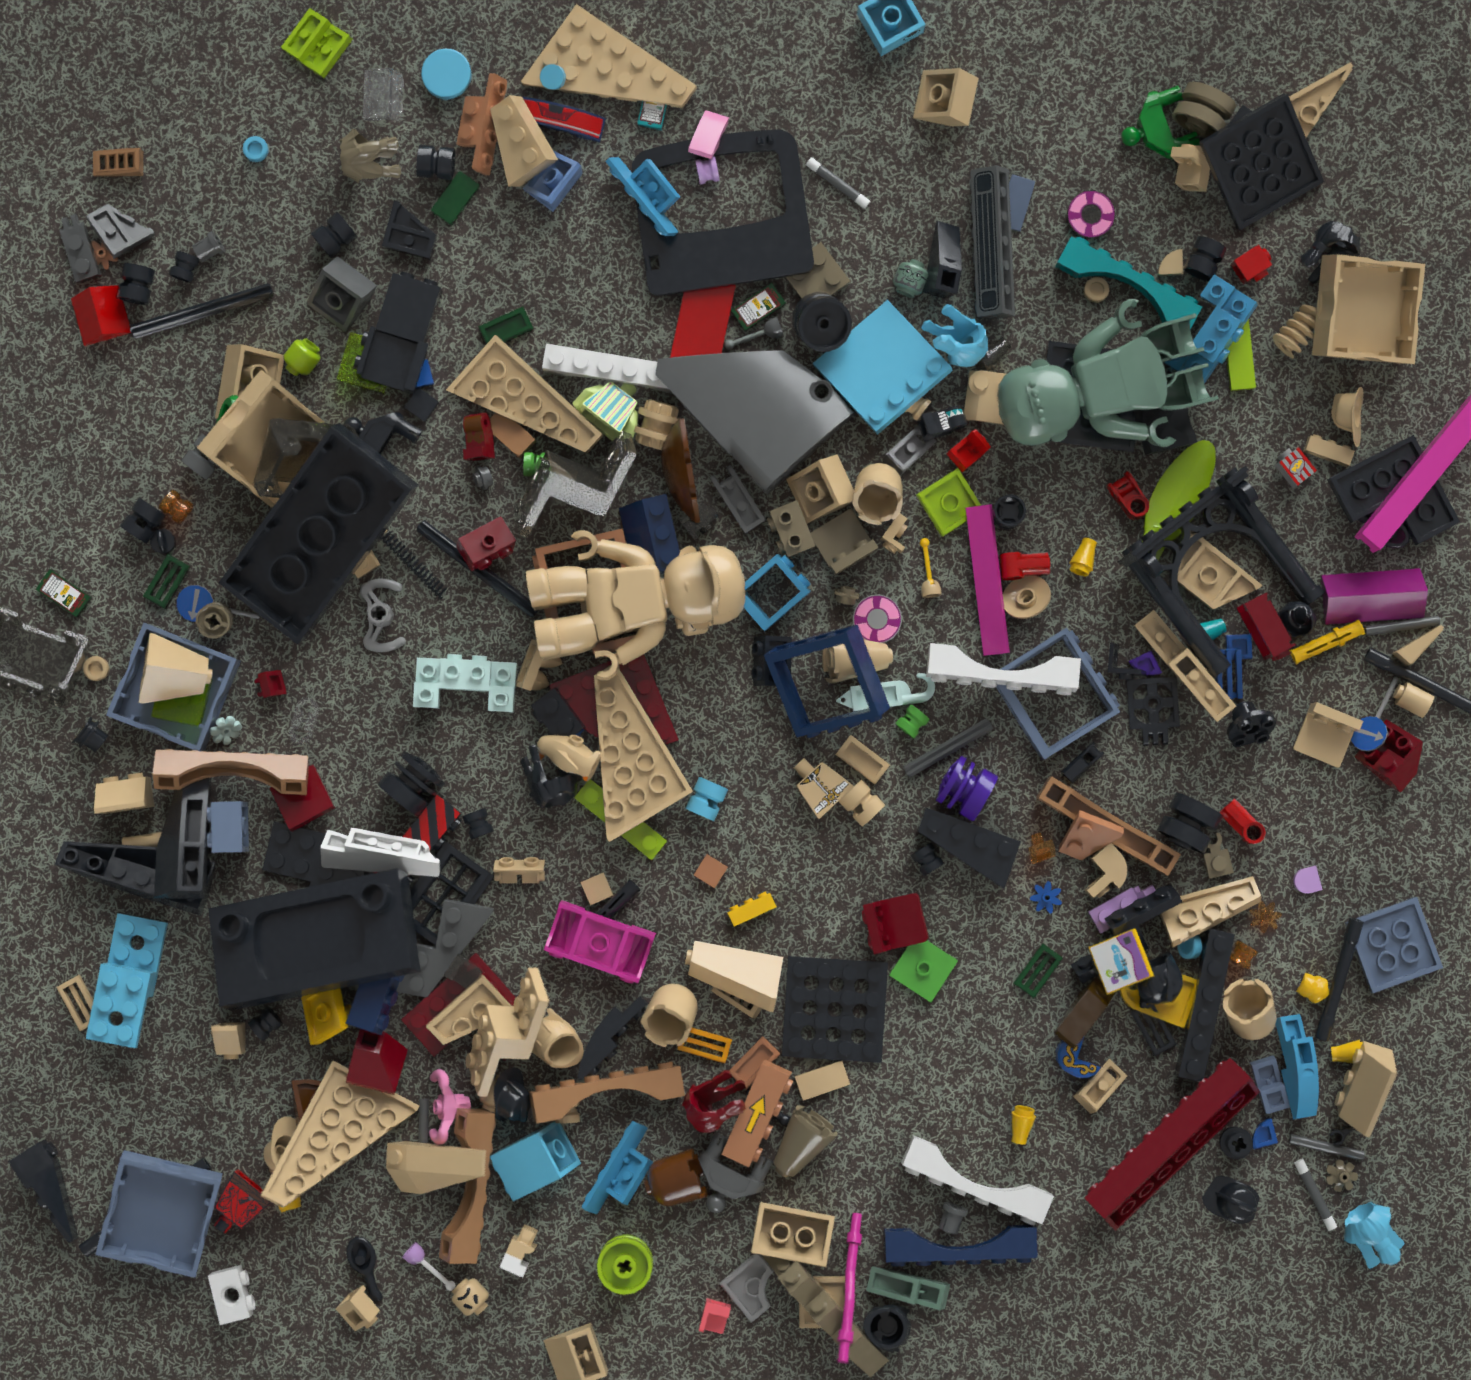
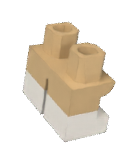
[500,1224,538,1278]

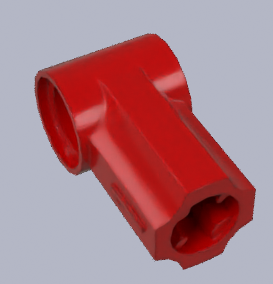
[999,552,1050,581]
[1219,798,1266,844]

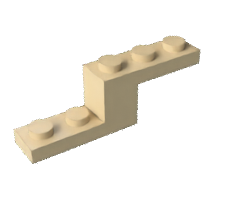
[1134,610,1236,722]

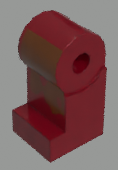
[463,413,495,461]

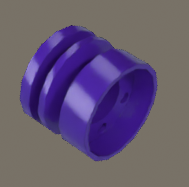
[935,756,998,821]

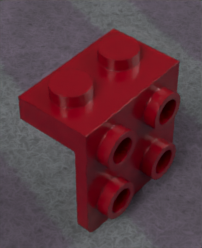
[862,893,929,954]

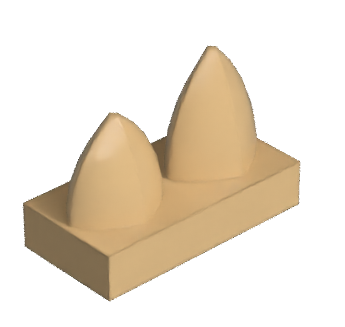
[516,639,562,691]

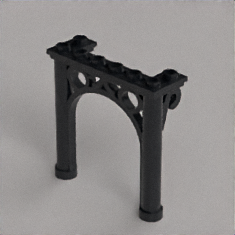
[1117,466,1325,678]

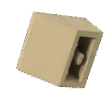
[544,1323,608,1380]

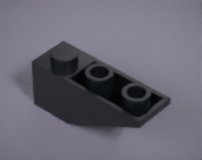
[923,221,962,299]

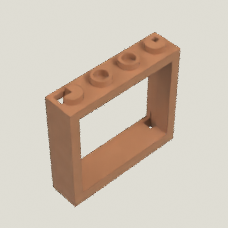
[532,529,627,619]

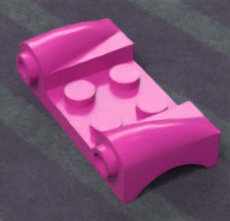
[544,900,656,984]

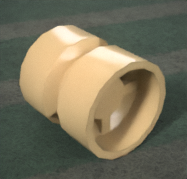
[838,779,885,827]

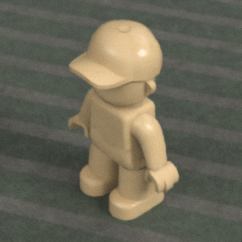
[526,530,746,681]

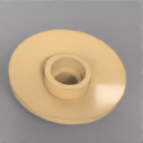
[1003,576,1051,619]

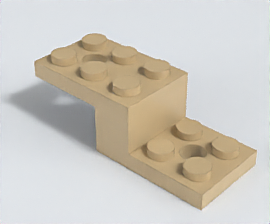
[466,968,549,1096]

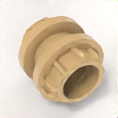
[634,399,681,450]

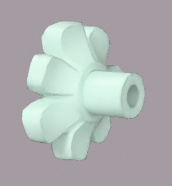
[210,716,242,745]

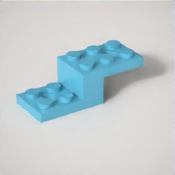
[86,913,168,1048]

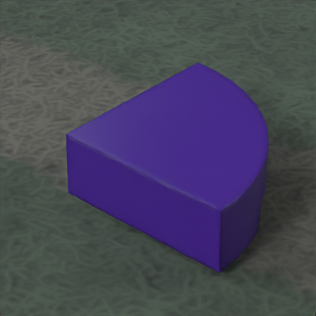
[1128,651,1162,676]

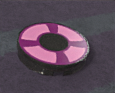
[1066,190,1116,240]

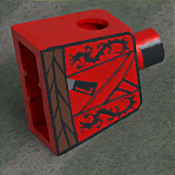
[214,1169,272,1234]

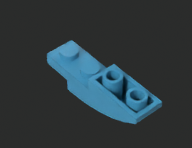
[1276,1014,1319,1120]

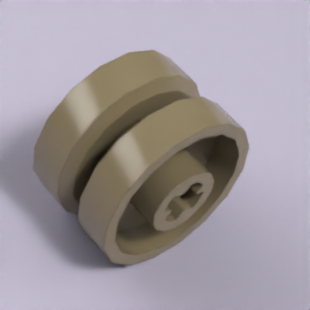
[1172,81,1236,138]

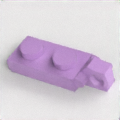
[1088,885,1156,934]

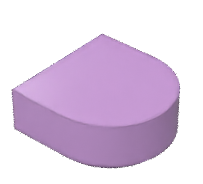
[1293,866,1322,893]

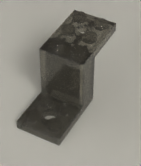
[514,430,637,538]

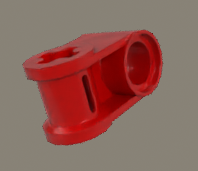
[1106,471,1149,520]

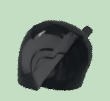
[1136,952,1183,1009]
[862,1305,911,1352]

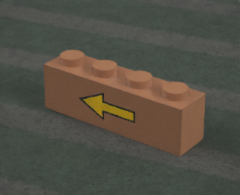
[722,1060,793,1167]

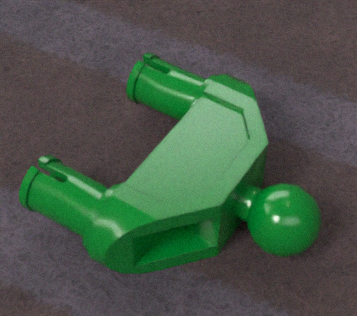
[1121,85,1200,159]

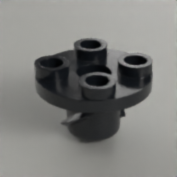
[1227,701,1276,747]

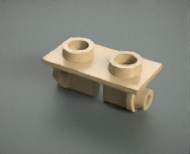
[493,857,545,884]

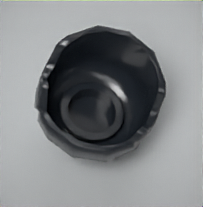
[1277,601,1317,638]

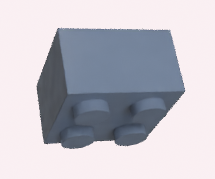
[207,801,249,853]

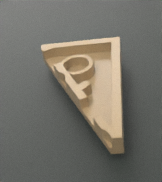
[1289,62,1353,137]

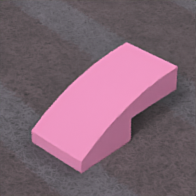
[688,111,729,159]

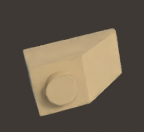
[212,1022,245,1059]

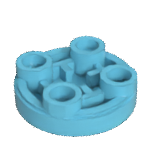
[421,49,472,100]

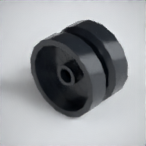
[792,292,852,352]

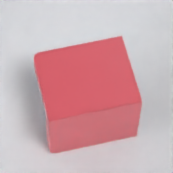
[699,1298,731,1334]

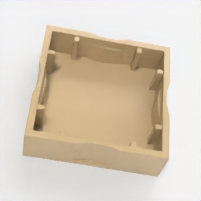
[1312,254,1425,364]
[197,370,330,508]

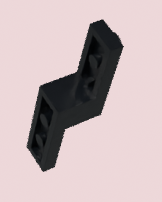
[1071,884,1182,984]

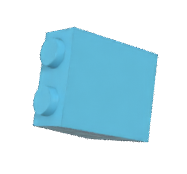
[490,1121,581,1201]

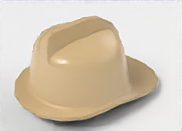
[1332,387,1363,447]
[263,1117,297,1173]

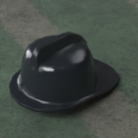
[493,1067,531,1122]
[1202,1176,1260,1224]

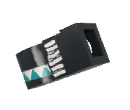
[917,405,968,442]

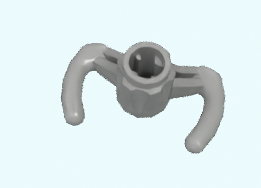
[360,578,406,652]

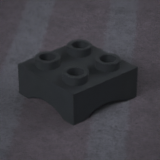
[1134,408,1197,455]

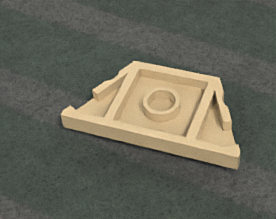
[1178,533,1262,610]

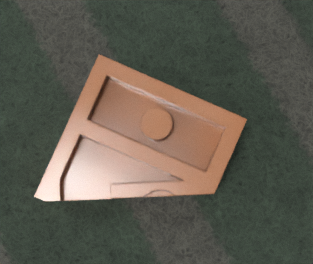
[1059,810,1124,861]

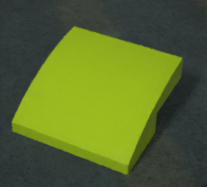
[281,8,353,78]

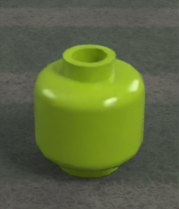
[283,338,321,376]

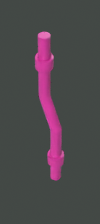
[837,1213,862,1363]

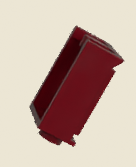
[1236,592,1295,662]

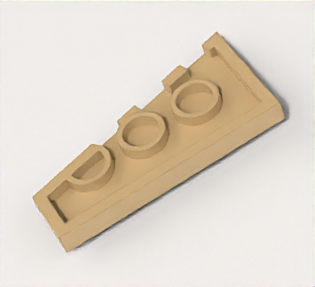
[1160,876,1261,947]

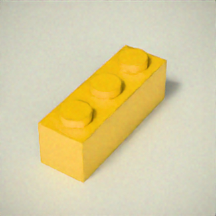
[727,891,776,927]

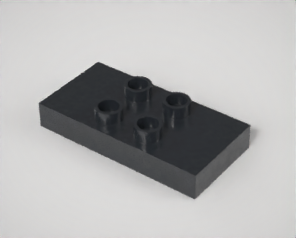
[219,423,419,645]

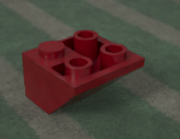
[1354,719,1423,793]
[346,1028,408,1095]

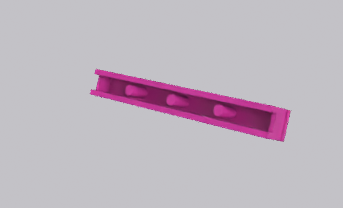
[1354,394,1471,553]

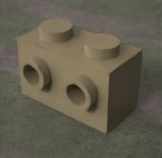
[767,500,816,559]

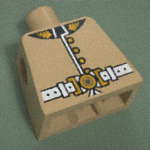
[794,758,854,819]

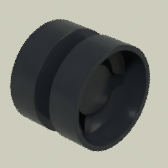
[1157,792,1223,854]

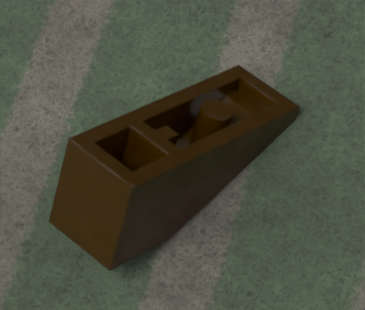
[1054,977,1115,1049]

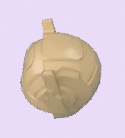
[532,1008,584,1068]

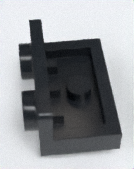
[531,687,585,736]

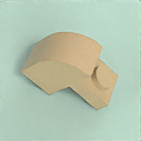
[1171,144,1210,192]
[1084,843,1127,898]

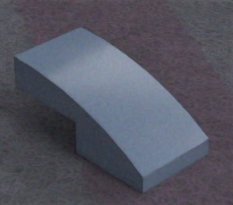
[1249,1055,1290,1114]

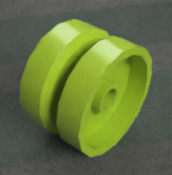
[597,1234,653,1295]

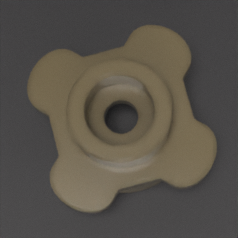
[835,586,860,605]

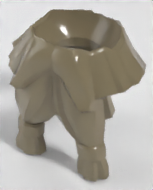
[339,129,401,183]

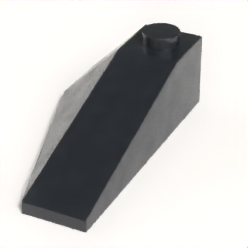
[8,1139,78,1243]

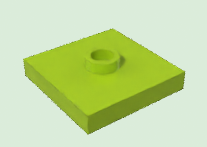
[916,468,981,537]

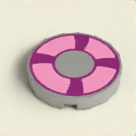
[852,594,902,643]

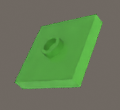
[889,941,958,1002]

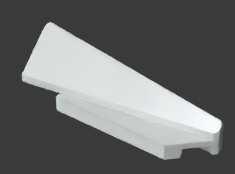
[320,828,440,877]

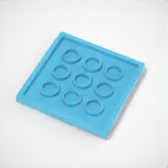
[813,300,953,435]

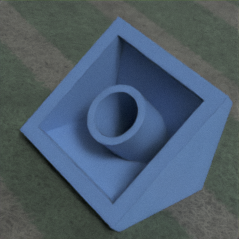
[523,151,583,212]

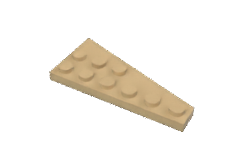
[446,335,604,453]

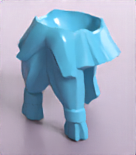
[921,304,988,367]
[1344,1202,1404,1269]

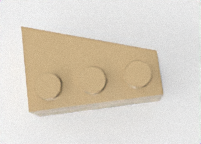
[491,95,558,187]

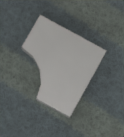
[719,1254,774,1323]

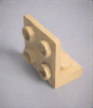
[1293,702,1363,768]

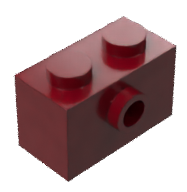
[456,516,516,571]

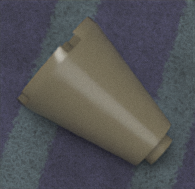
[773,1105,838,1178]

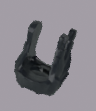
[1300,221,1361,284]
[520,744,577,809]

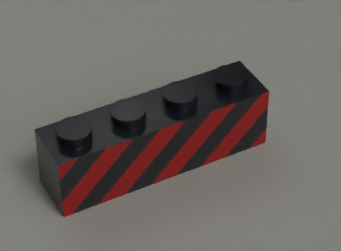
[374,794,463,885]

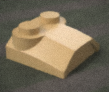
[964,371,1006,425]

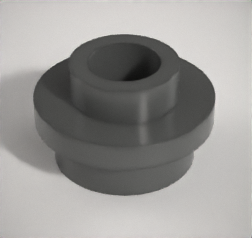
[473,466,493,490]

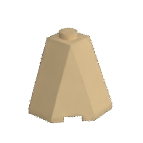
[138,633,212,704]

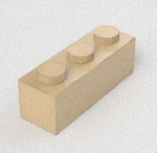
[1303,435,1355,467]

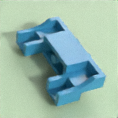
[1163,274,1258,384]

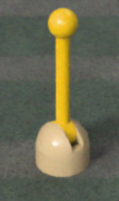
[920,538,942,598]

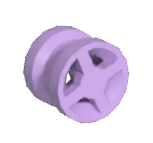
[695,156,719,185]

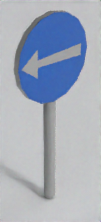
[177,585,260,622]
[1351,677,1398,752]

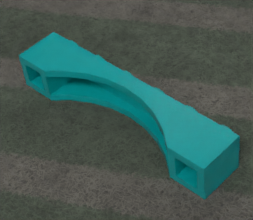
[1055,236,1202,329]

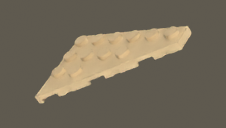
[521,4,697,108]
[594,665,693,842]
[261,1061,419,1208]

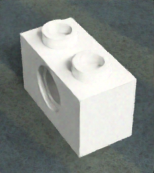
[208,1265,256,1325]

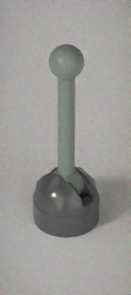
[725,317,784,350]

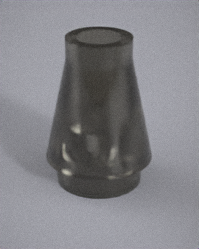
[977,337,1011,371]

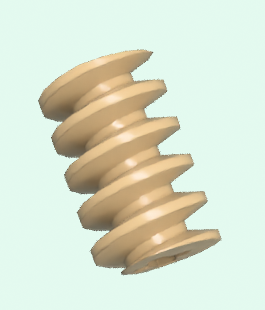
[1273,304,1317,359]

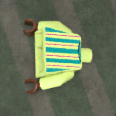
[572,382,638,460]

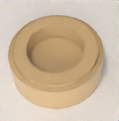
[1084,277,1109,303]
[83,656,110,681]

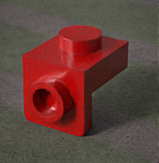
[946,429,991,472]

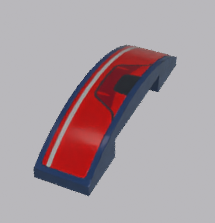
[522,97,606,142]

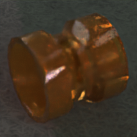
[159,489,194,524]

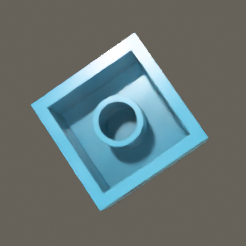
[857,0,926,56]

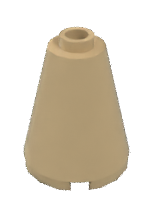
[822,640,893,684]

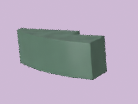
[866,1266,950,1310]

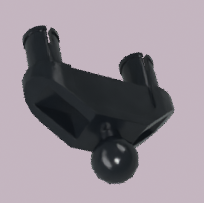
[343,412,423,455]

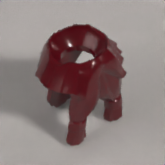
[682,1070,746,1133]

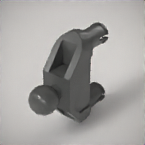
[698,1132,773,1213]

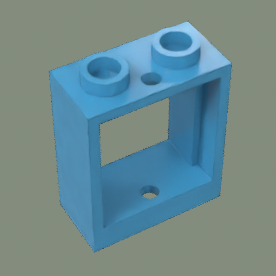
[744,554,811,631]

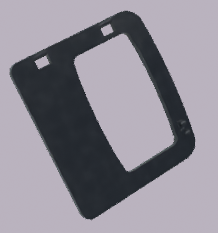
[632,129,814,296]

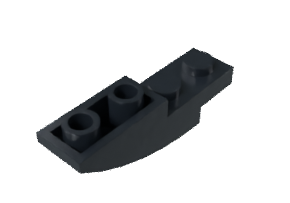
[578,995,648,1080]

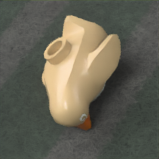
[537,735,601,782]

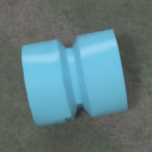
[685,777,728,821]

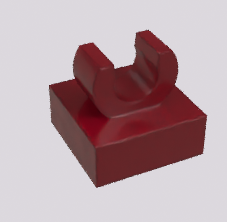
[254,670,287,698]

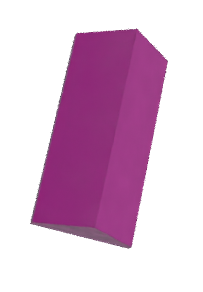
[1321,568,1428,625]

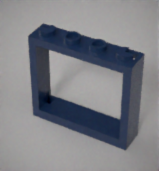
[764,624,890,738]

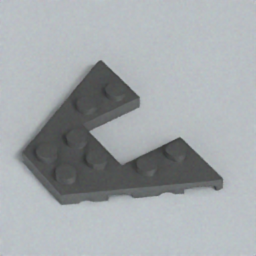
[396,899,494,997]

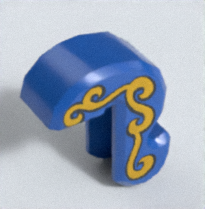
[1056,1037,1101,1078]

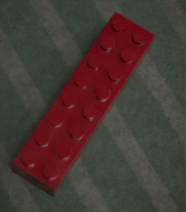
[1084,1058,1260,1231]

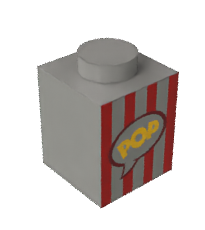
[1275,447,1317,488]

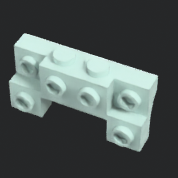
[413,654,517,713]

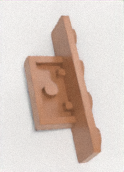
[456,73,507,175]

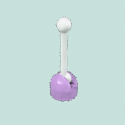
[402,1242,456,1291]

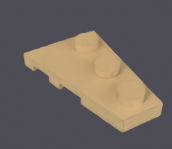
[426,974,511,1045]

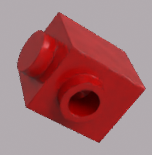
[1230,244,1272,285]

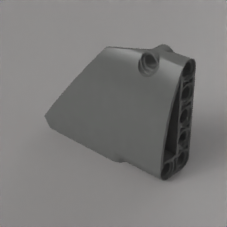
[655,350,855,495]

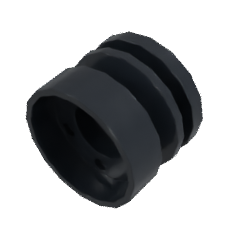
[378,751,446,817]

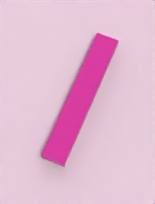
[966,504,1010,656]

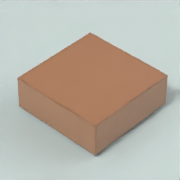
[694,854,728,888]

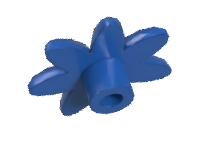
[1030,881,1062,914]

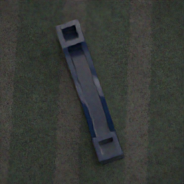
[884,1225,1038,1266]

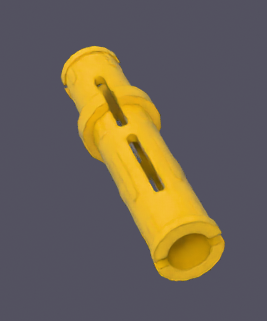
[1290,620,1365,665]

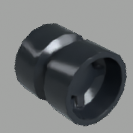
[416,144,455,180]
[310,212,358,259]
[1183,236,1227,282]
[116,263,156,305]
[992,494,1026,530]
[120,497,166,544]

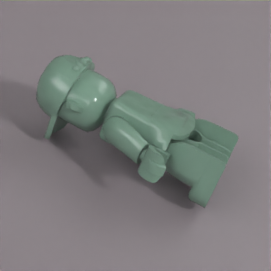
[997,299,1219,447]

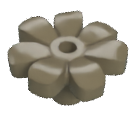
[1326,1159,1358,1192]

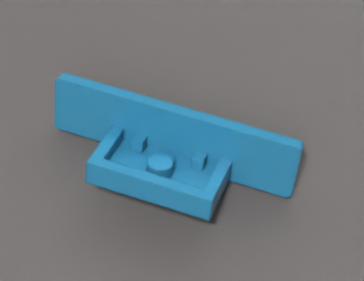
[606,157,680,236]
[582,1121,653,1214]

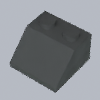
[306,257,377,333]

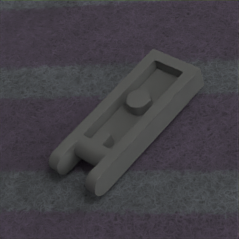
[709,465,766,534]

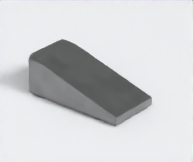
[882,425,936,476]

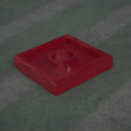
[269,765,335,832]

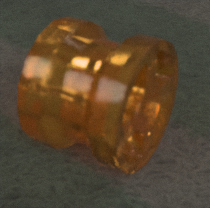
[1230,940,1259,970]

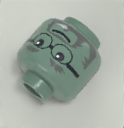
[893,259,928,298]

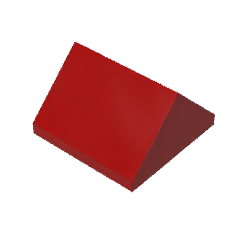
[71,285,131,346]

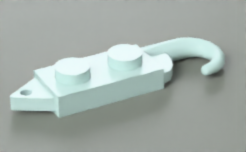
[836,673,935,712]

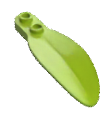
[1140,440,1216,560]

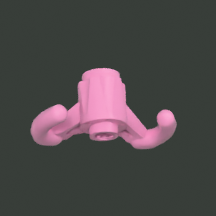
[429,1069,471,1145]

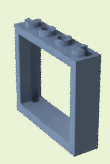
[996,628,1120,760]

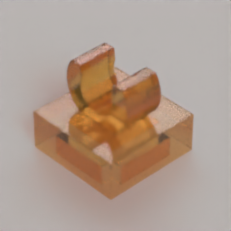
[1028,832,1056,864]

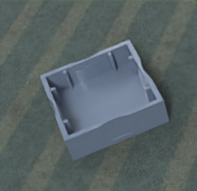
[106,623,241,752]
[95,1150,223,1278]

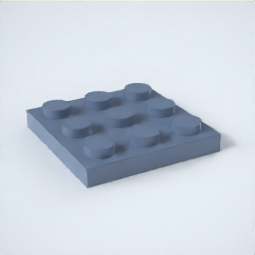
[1345,897,1443,993]

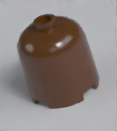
[644,1148,707,1206]

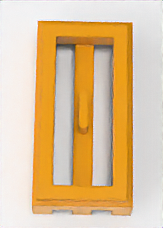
[677,1027,732,1063]

